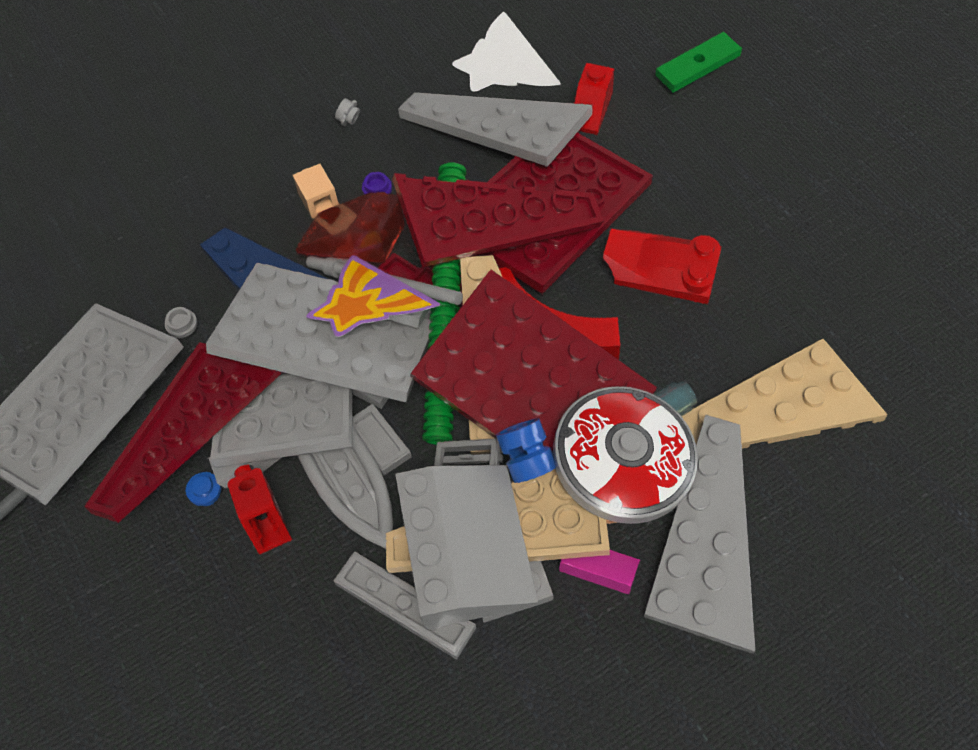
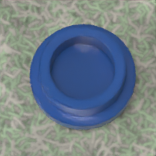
[185,472,221,506]

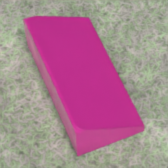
[559,550,640,594]

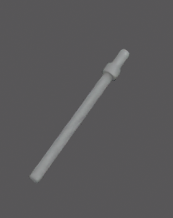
[306,256,463,305]

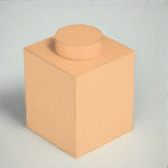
[293,164,339,219]

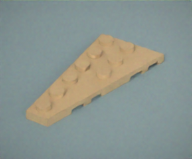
[681,339,887,449]
[386,469,610,573]

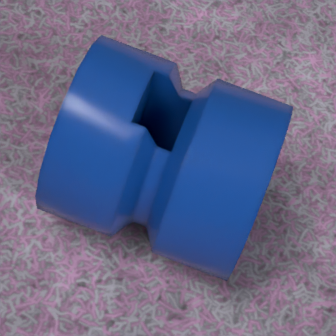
[496,418,556,483]

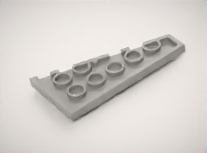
[398,92,593,166]
[644,415,755,654]

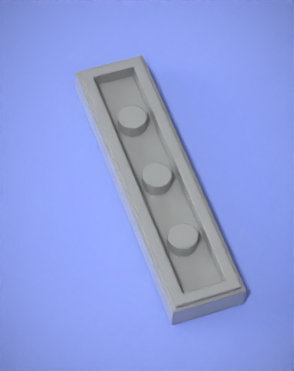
[334,551,476,660]

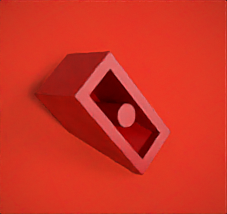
[574,63,615,135]

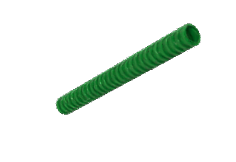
[422,162,466,445]

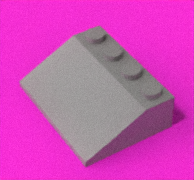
[396,465,539,630]

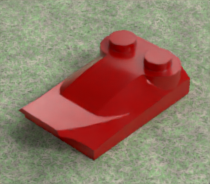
[603,228,722,304]

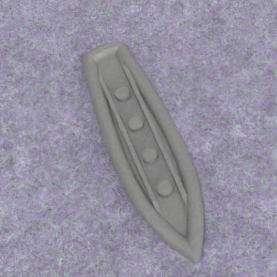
[297,426,393,549]

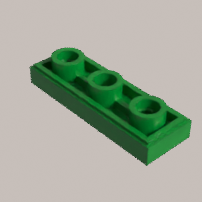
[655,32,742,93]

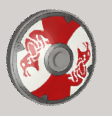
[553,387,698,524]

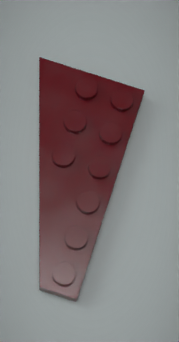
[392,173,604,267]
[84,342,283,523]

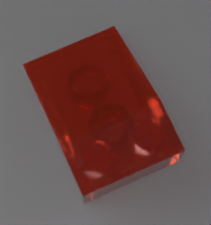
[296,192,405,263]

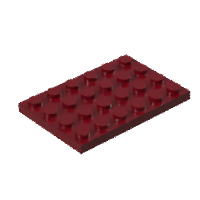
[480,133,653,294]
[410,269,657,453]

